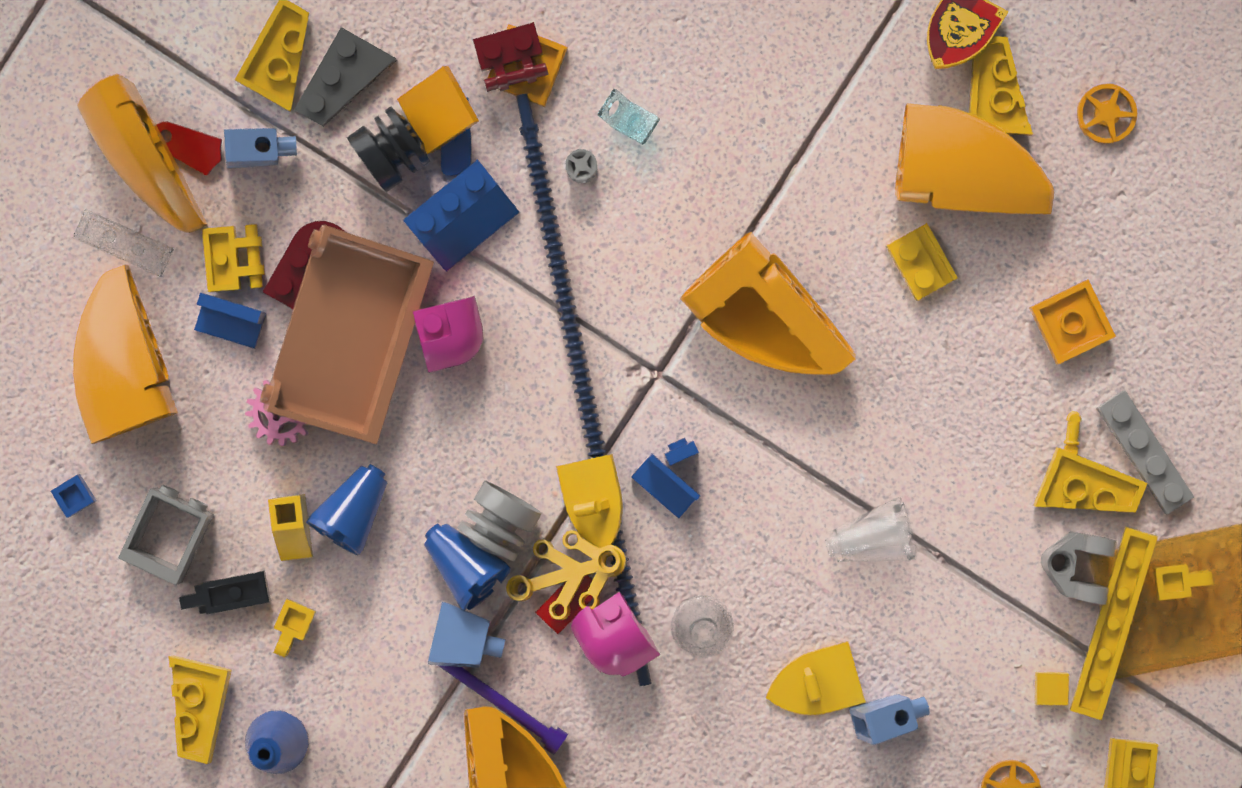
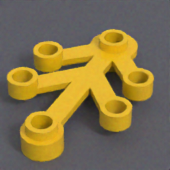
[506,530,626,620]

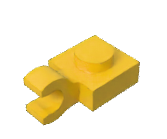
[1153,564,1213,601]
[273,599,316,658]

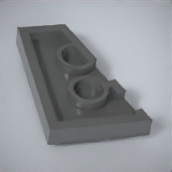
[294,27,397,127]

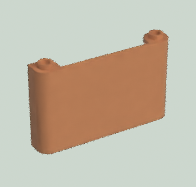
[260,225,434,445]

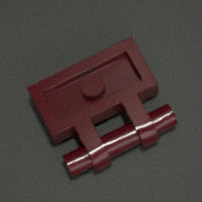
[473,22,549,92]

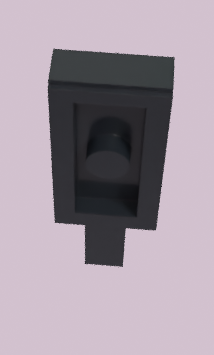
[179,570,271,615]

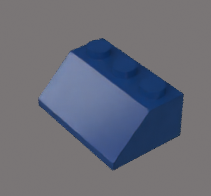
[403,159,520,272]

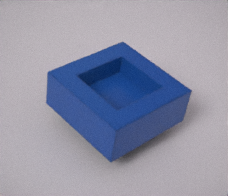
[664,438,699,466]
[51,474,97,518]

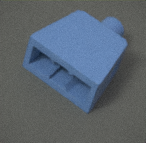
[224,128,297,169]
[428,602,505,668]
[849,694,930,745]

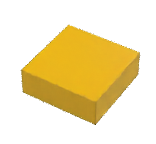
[1035,672,1069,705]

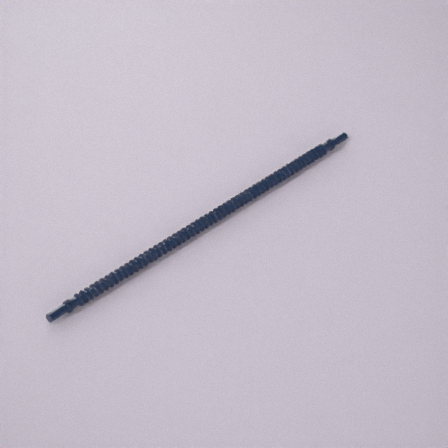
[516,94,652,686]

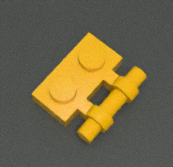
[202,224,265,293]

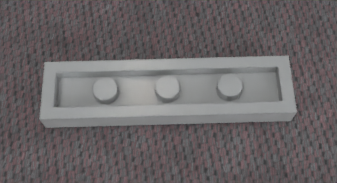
[1096,390,1194,514]

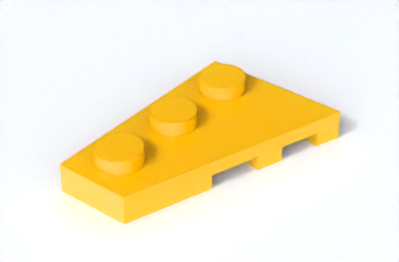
[234,0,309,112]
[969,36,1033,136]
[1033,447,1148,513]
[168,655,232,764]

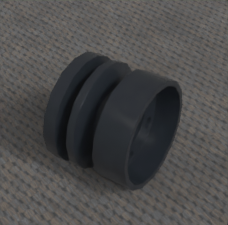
[347,106,430,192]

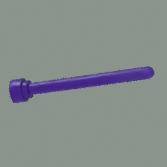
[439,666,568,755]

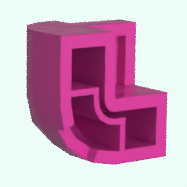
[413,296,483,373]
[571,592,660,677]

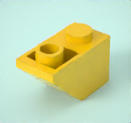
[268,494,313,561]

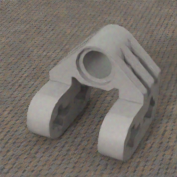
[1041,532,1116,604]

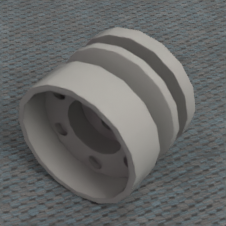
[457,480,542,561]

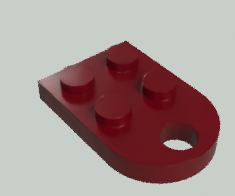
[263,221,346,309]

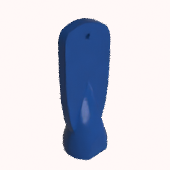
[441,97,472,176]

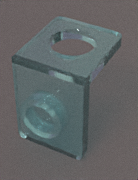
[598,89,660,145]

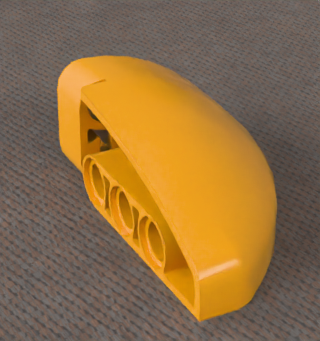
[77,74,208,233]
[895,103,1055,214]
[680,232,856,375]
[73,264,178,444]
[464,706,567,788]

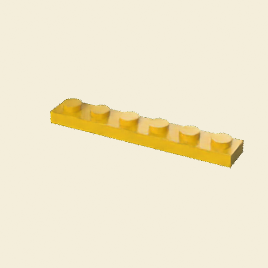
[1070,526,1158,720]

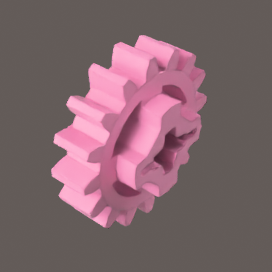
[245,380,308,446]

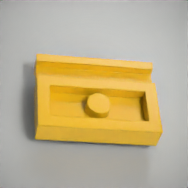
[886,223,958,301]
[1104,737,1158,788]

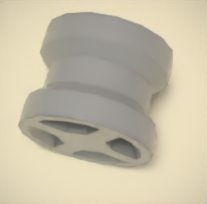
[566,149,597,183]

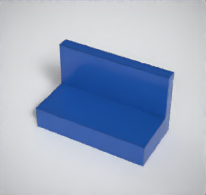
[194,293,266,349]
[631,453,700,518]

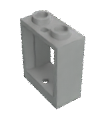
[118,485,214,585]

